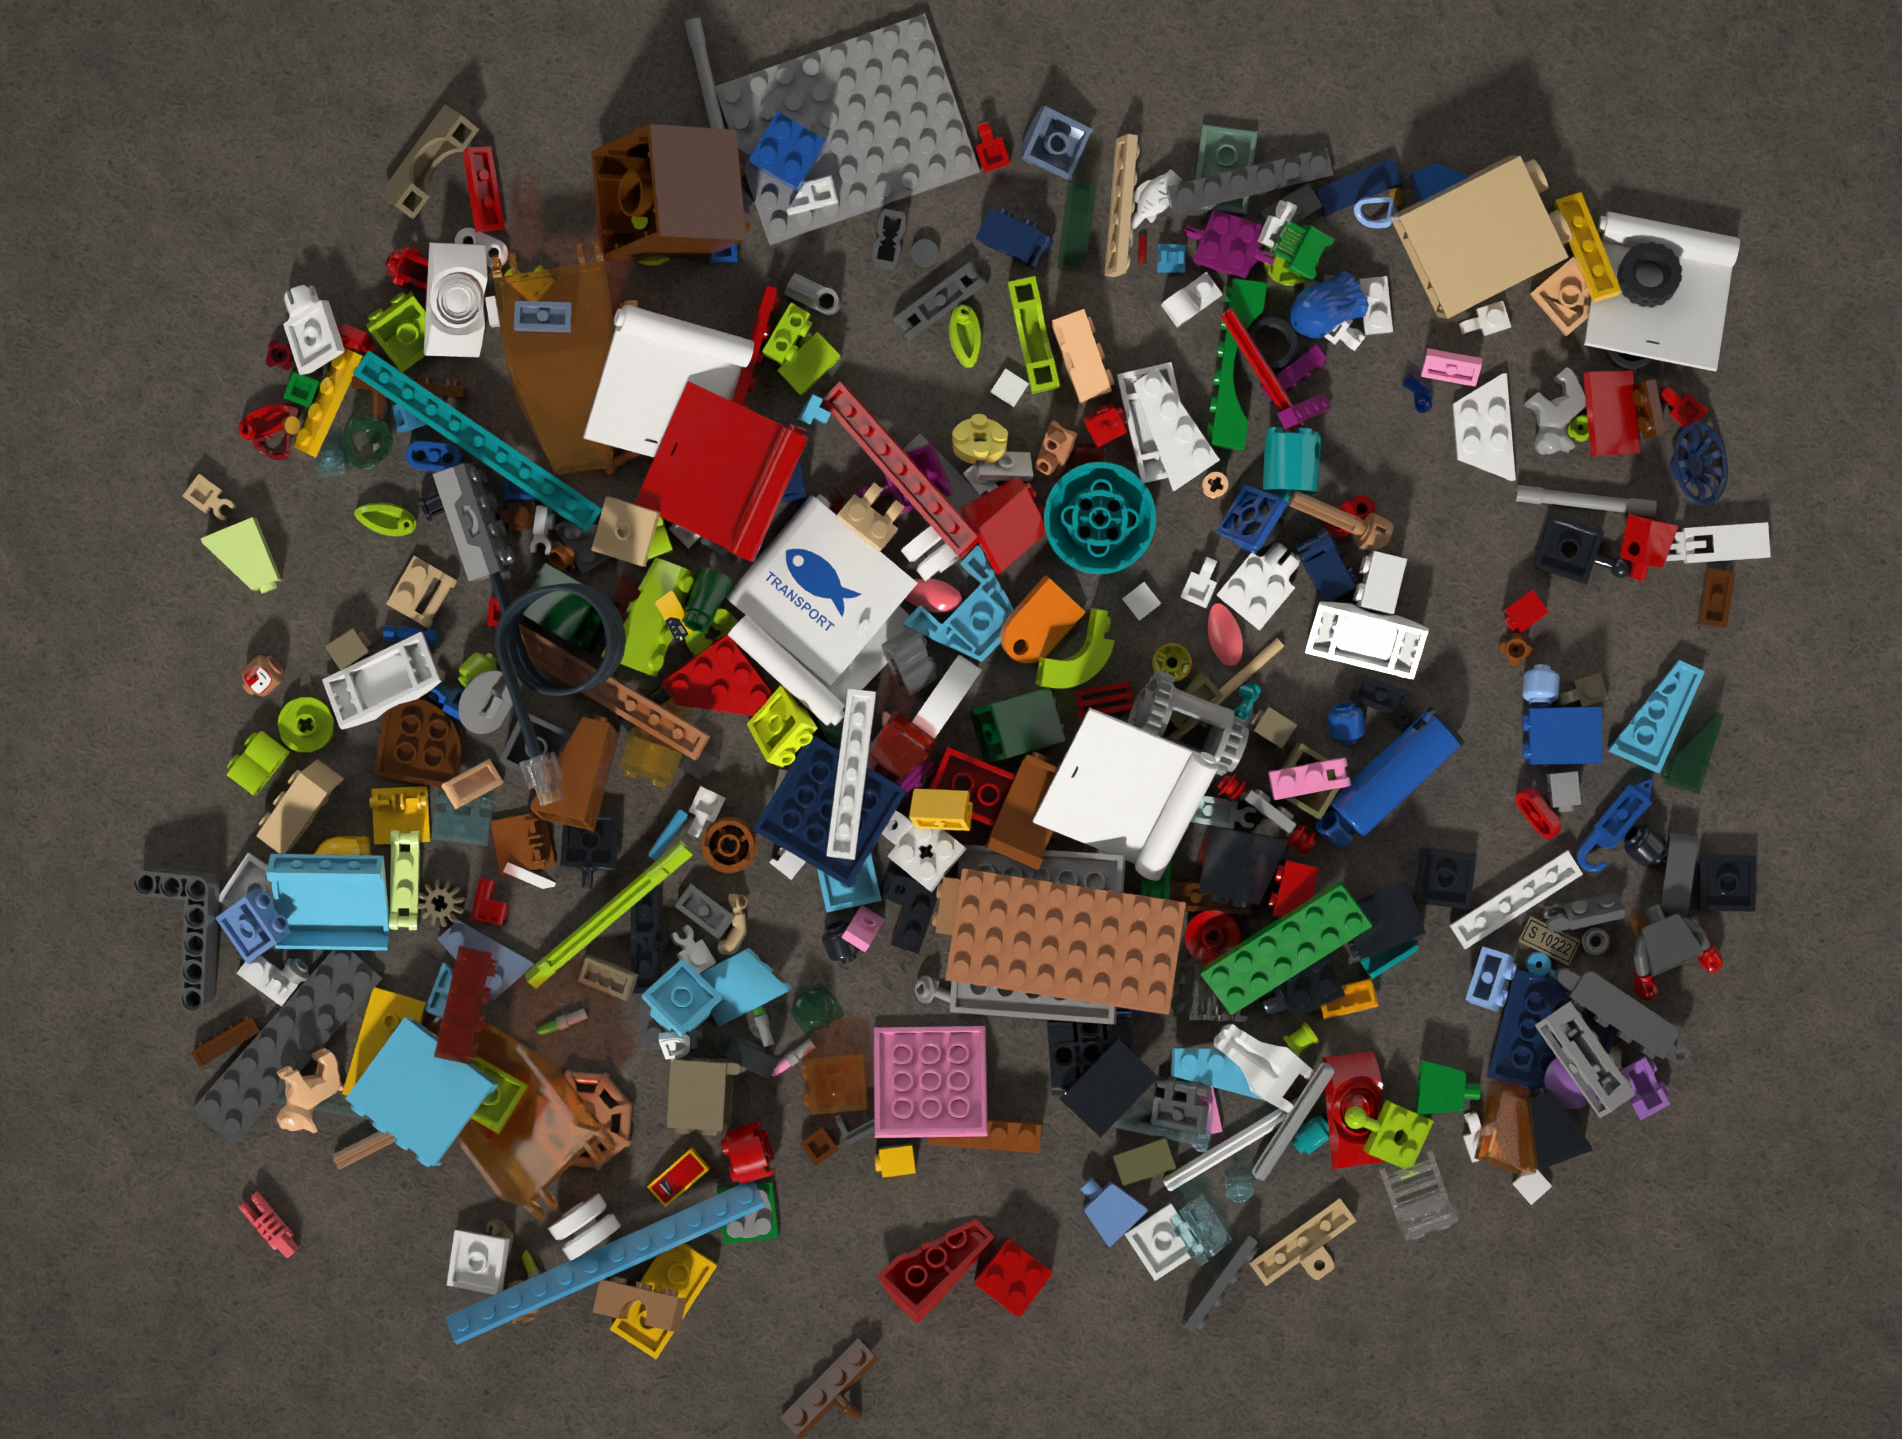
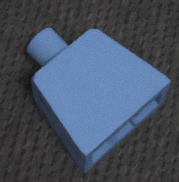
[1080,1177,1148,1247]

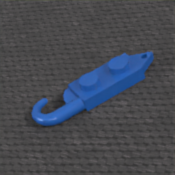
[1577,779,1653,872]

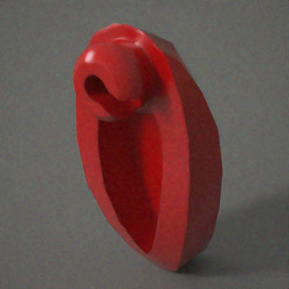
[238,403,299,441]

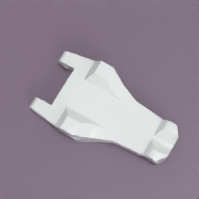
[1214,1024,1315,1113]

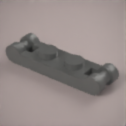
[892,260,989,342]

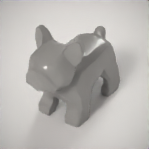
[1524,367,1586,455]

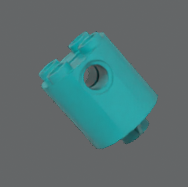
[1263,427,1321,504]

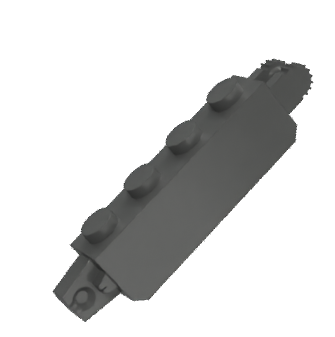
[1554,967,1691,1065]

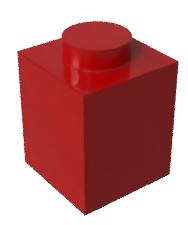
[1502,590,1549,633]

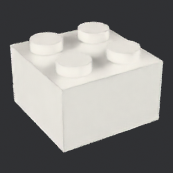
[1352,551,1407,615]

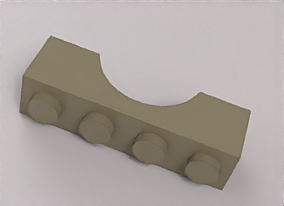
[379,104,479,220]

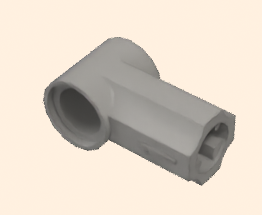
[784,273,841,316]

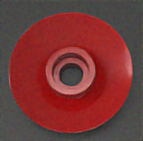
[1185,910,1241,964]

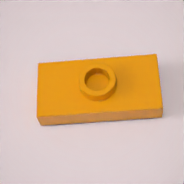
[1321,978,1378,1020]

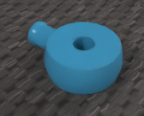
[1525,951,1555,979]

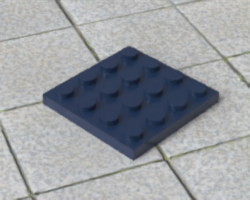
[753,735,907,888]
[1487,969,1616,1099]

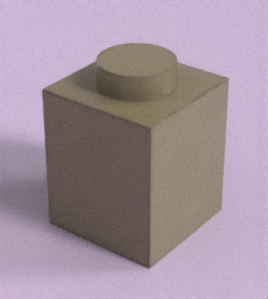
[325,628,372,670]
[1251,707,1297,748]

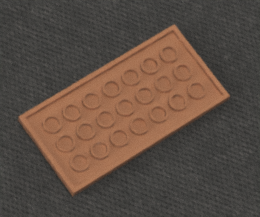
[945,868,1186,1015]

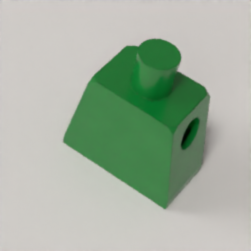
[1415,1059,1481,1114]

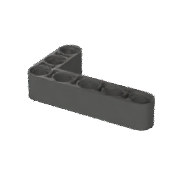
[133,867,220,1012]

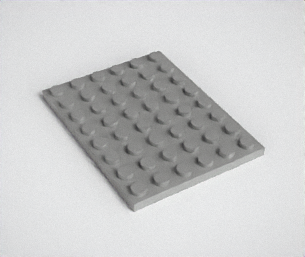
[715,13,980,245]

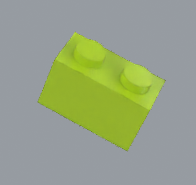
[777,332,841,396]

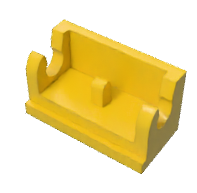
[909,789,973,831]

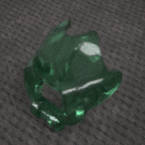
[338,417,394,470]

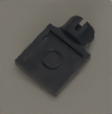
[1258,955,1346,1019]

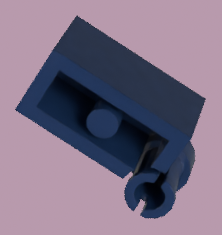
[976,207,1054,270]
[1296,528,1357,602]

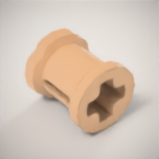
[1202,472,1228,498]

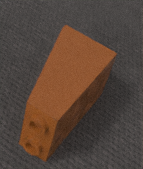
[530,715,619,831]

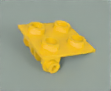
[370,786,430,845]

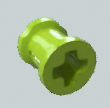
[1282,1022,1319,1057]

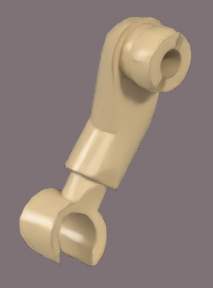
[718,894,748,956]

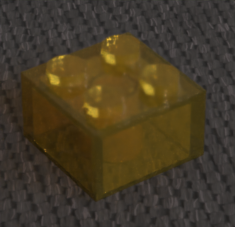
[618,735,685,789]

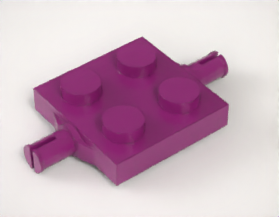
[1184,209,1276,280]

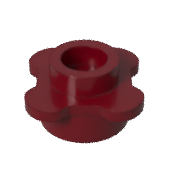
[265,340,293,370]

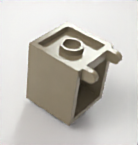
[667,1056,746,1136]

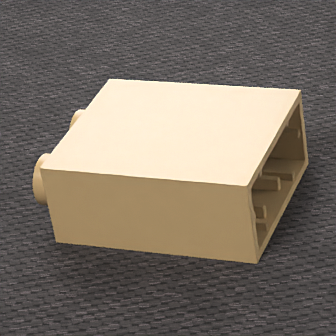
[1390,156,1572,319]

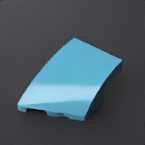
[699,948,792,1027]

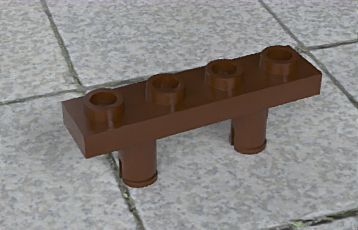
[351,377,467,420]

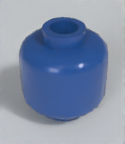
[1327,702,1365,745]

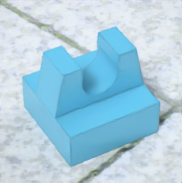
[798,394,831,424]

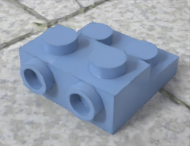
[216,887,291,964]

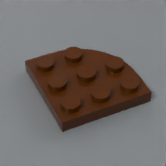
[373,698,463,788]

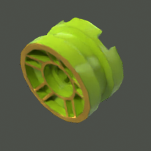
[1152,643,1192,682]

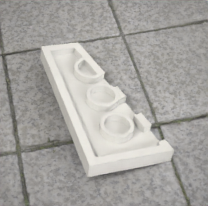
[1133,368,1220,492]

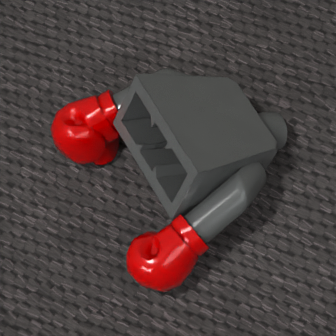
[1633,905,1724,1001]

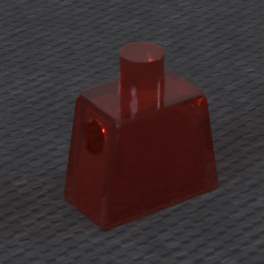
[870,710,938,778]

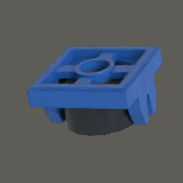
[1216,484,1288,554]

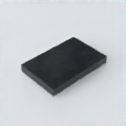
[1060,1038,1159,1138]

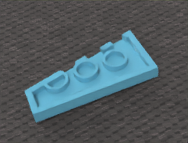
[1171,1047,1266,1101]

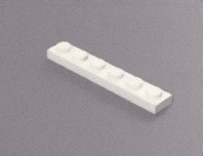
[827,689,876,860]

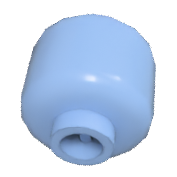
[1523,664,1560,708]

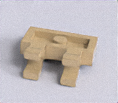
[836,483,905,552]

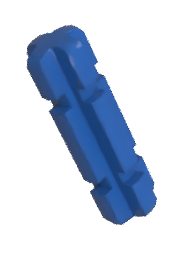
[383,625,438,646]

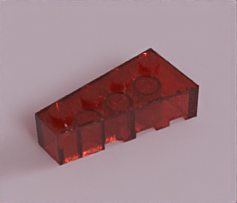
[434,946,498,1065]

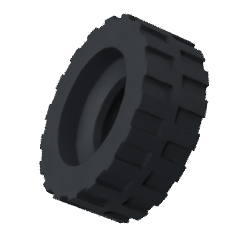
[1617,242,1682,308]

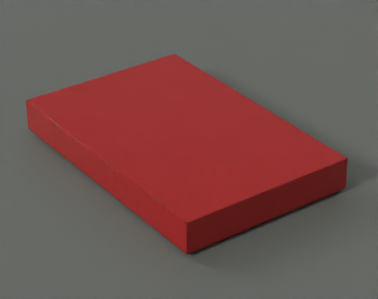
[1583,370,1640,457]

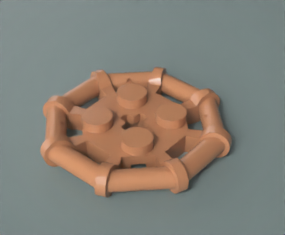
[533,1069,635,1171]

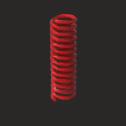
[1138,236,1147,264]

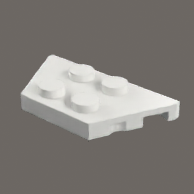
[1452,373,1516,481]

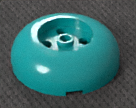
[1044,462,1156,574]

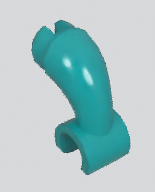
[1233,682,1261,722]

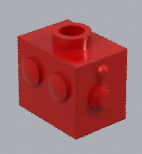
[1083,403,1128,447]

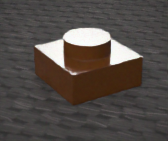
[800,1126,839,1166]

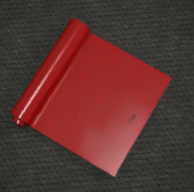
[635,381,808,562]

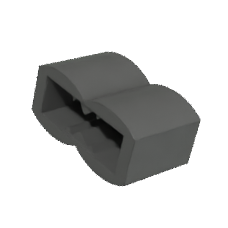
[872,209,906,271]
[881,628,937,696]

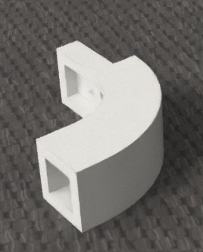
[902,654,982,752]

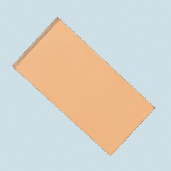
[441,759,504,810]

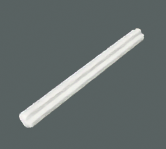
[1163,1097,1299,1191]

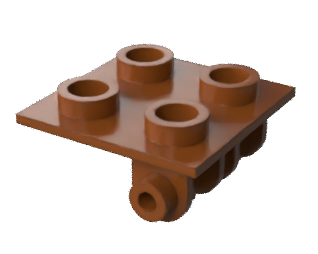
[490,813,556,876]

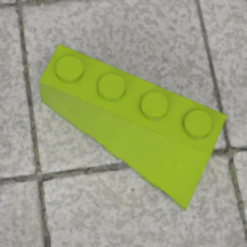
[601,557,696,677]

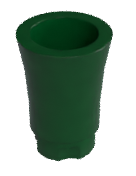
[682,568,733,633]

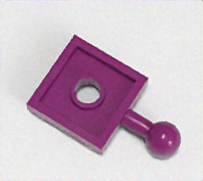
[856,442,954,514]

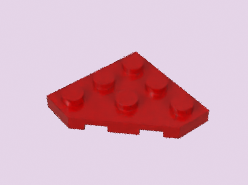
[660,632,774,716]

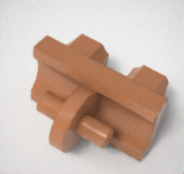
[1035,421,1077,477]

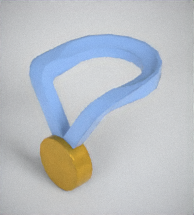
[1354,188,1403,228]

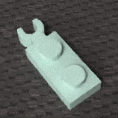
[1190,796,1256,829]

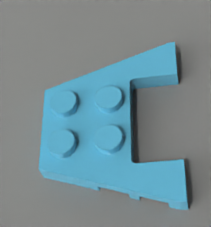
[903,545,1014,663]

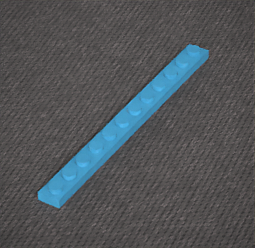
[445,1181,766,1345]

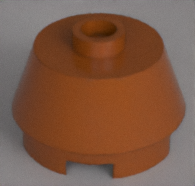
[701,817,757,873]

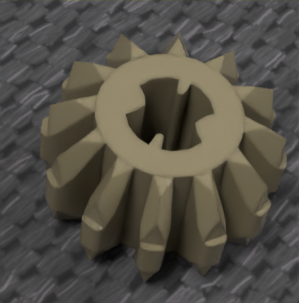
[417,879,465,927]

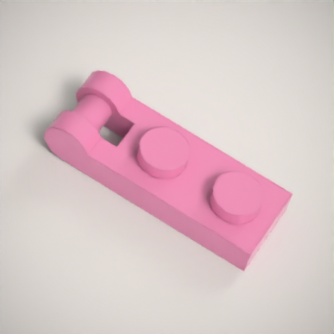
[1268,757,1351,800]

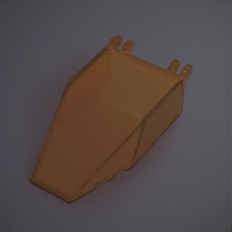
[492,240,616,476]
[425,1004,617,1221]

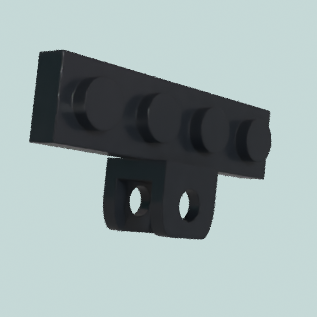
[880,845,945,954]

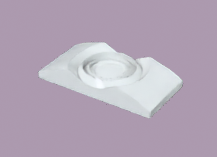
[424,242,488,357]
[1117,362,1180,483]
[1305,602,1428,680]
[322,632,442,729]

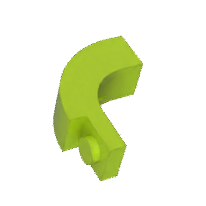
[1035,608,1115,688]

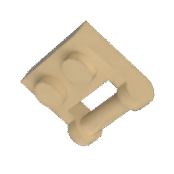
[386,556,457,629]

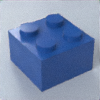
[749,111,827,192]

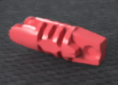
[238,1191,299,1258]

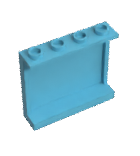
[266,854,390,951]
[345,1017,499,1167]

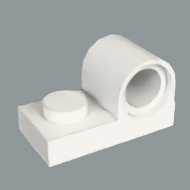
[1161,272,1223,328]

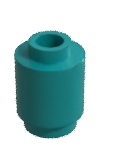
[1291,1115,1329,1155]

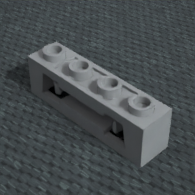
[1535,1001,1636,1118]

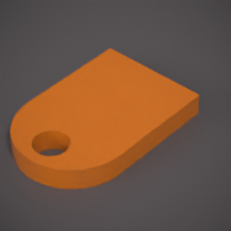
[1000,575,1085,664]

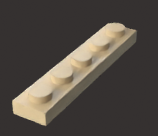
[1104,134,1140,277]

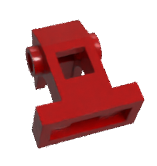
[385,246,429,304]

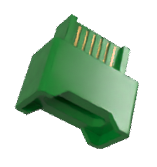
[1270,221,1335,281]

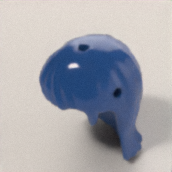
[1290,270,1369,339]

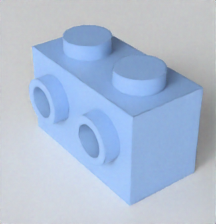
[1465,946,1516,1012]

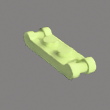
[389,830,420,930]

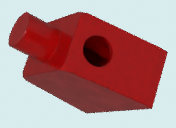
[1620,514,1678,581]

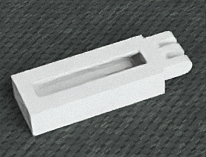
[1666,522,1771,563]

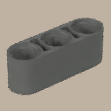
[1657,831,1698,915]

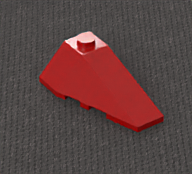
[877,1219,995,1324]

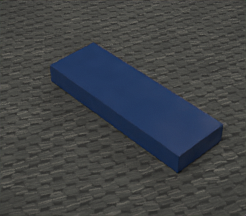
[1316,157,1404,216]

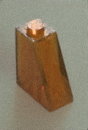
[1474,1090,1537,1176]

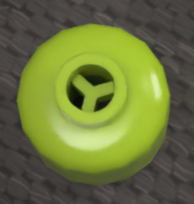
[458,652,499,687]

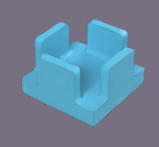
[642,958,722,1037]

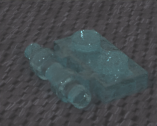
[431,792,493,846]
[1169,1194,1233,1266]

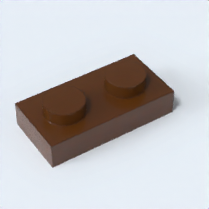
[1633,379,1667,440]
[1697,568,1735,628]

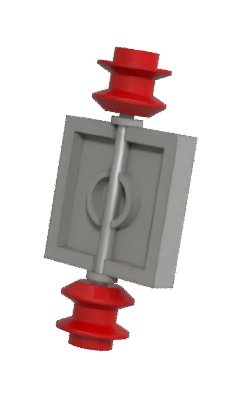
[1217,772,1316,855]

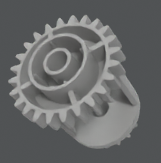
[1127,670,1249,776]

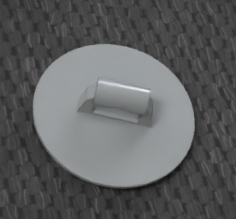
[459,670,513,734]

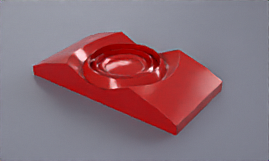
[1322,1051,1383,1169]

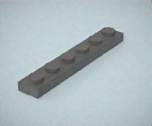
[1166,148,1334,215]

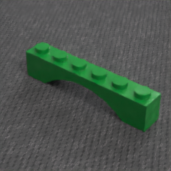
[1206,279,1267,451]

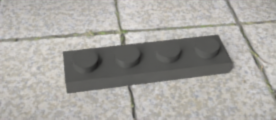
[1182,1233,1258,1333]

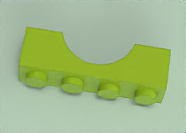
[1007,276,1060,394]

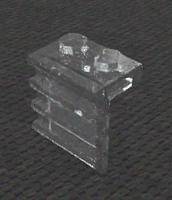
[1379,1150,1459,1241]

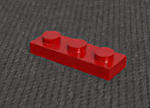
[462,146,505,232]

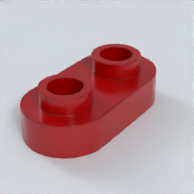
[1323,495,1375,538]
[1515,787,1561,839]

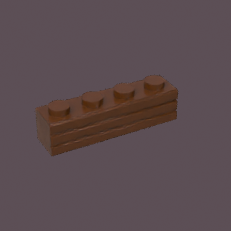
[191,1015,262,1067]

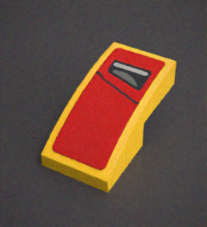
[647,1147,710,1208]

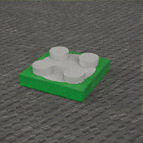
[717,1181,779,1244]

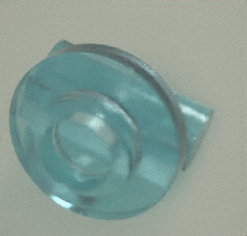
[316,450,347,479]
[1224,1175,1254,1203]

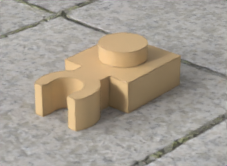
[183,474,236,521]

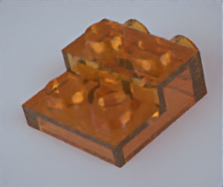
[801,1053,868,1115]

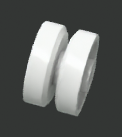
[901,526,961,582]
[548,1193,621,1261]

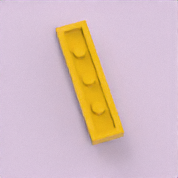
[1554,192,1621,303]
[294,348,363,458]

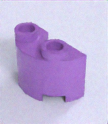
[1619,1056,1670,1120]

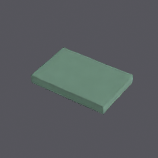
[1195,124,1258,215]

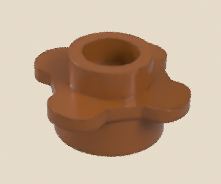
[549,541,575,572]
[1499,633,1532,666]

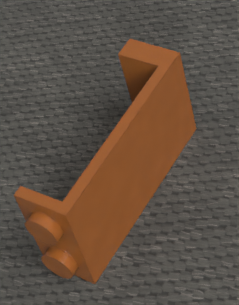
[984,752,1074,870]

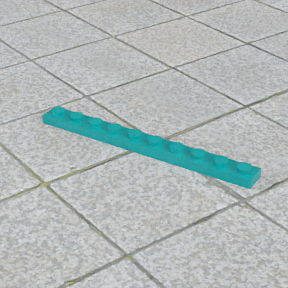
[353,351,602,533]

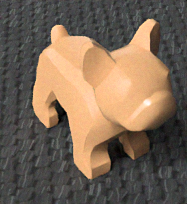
[276,1048,344,1133]

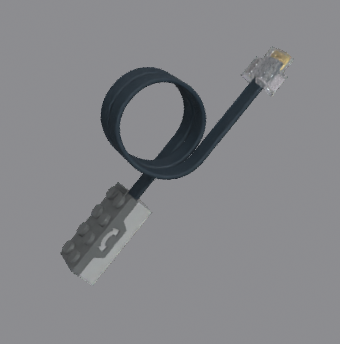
[433,463,626,807]

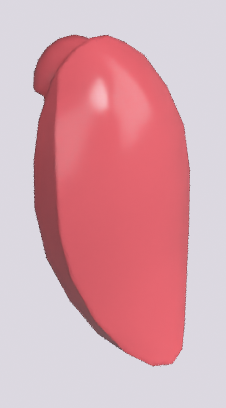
[905,579,962,613]
[1208,603,1243,666]

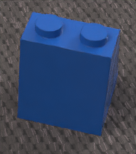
[1521,707,1602,765]

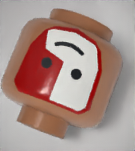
[241,655,283,697]

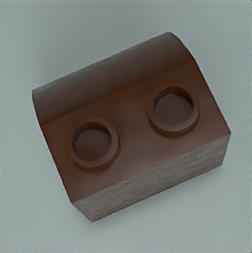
[591,124,751,262]

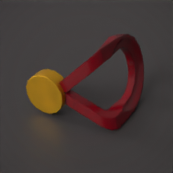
[253,416,300,460]

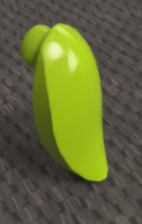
[948,305,982,368]
[354,502,416,536]

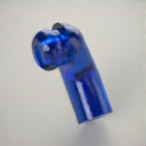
[1402,374,1433,413]

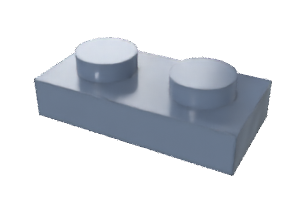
[514,301,573,333]

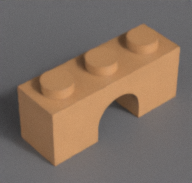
[593,1276,687,1332]

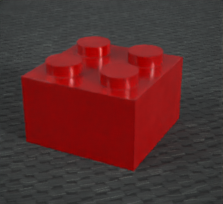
[1265,859,1319,917]
[974,1236,1053,1318]

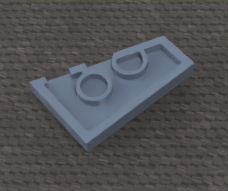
[438,920,535,1001]

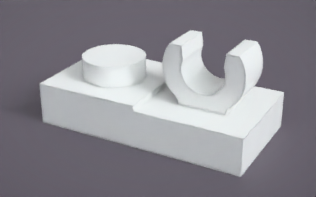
[237,955,299,1007]

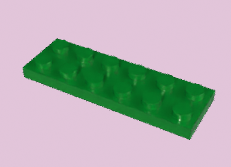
[1199,880,1372,1015]

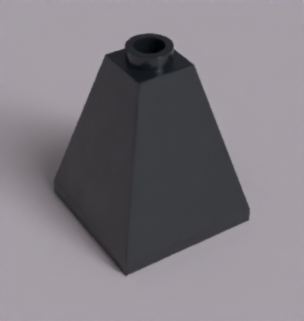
[1526,1085,1592,1170]

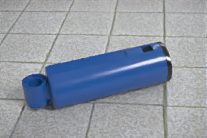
[1316,707,1465,849]

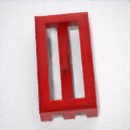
[1075,681,1134,719]

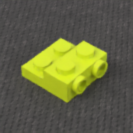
[747,685,817,767]

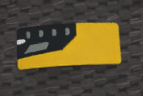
[655,590,693,643]

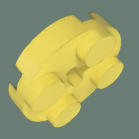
[952,414,1008,464]

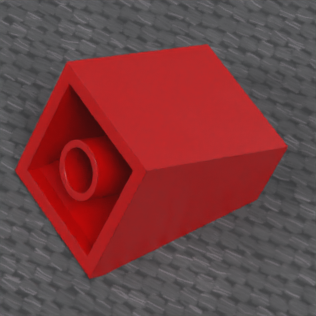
[960,476,1046,574]

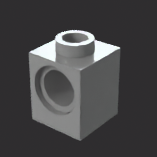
[1546,771,1581,812]

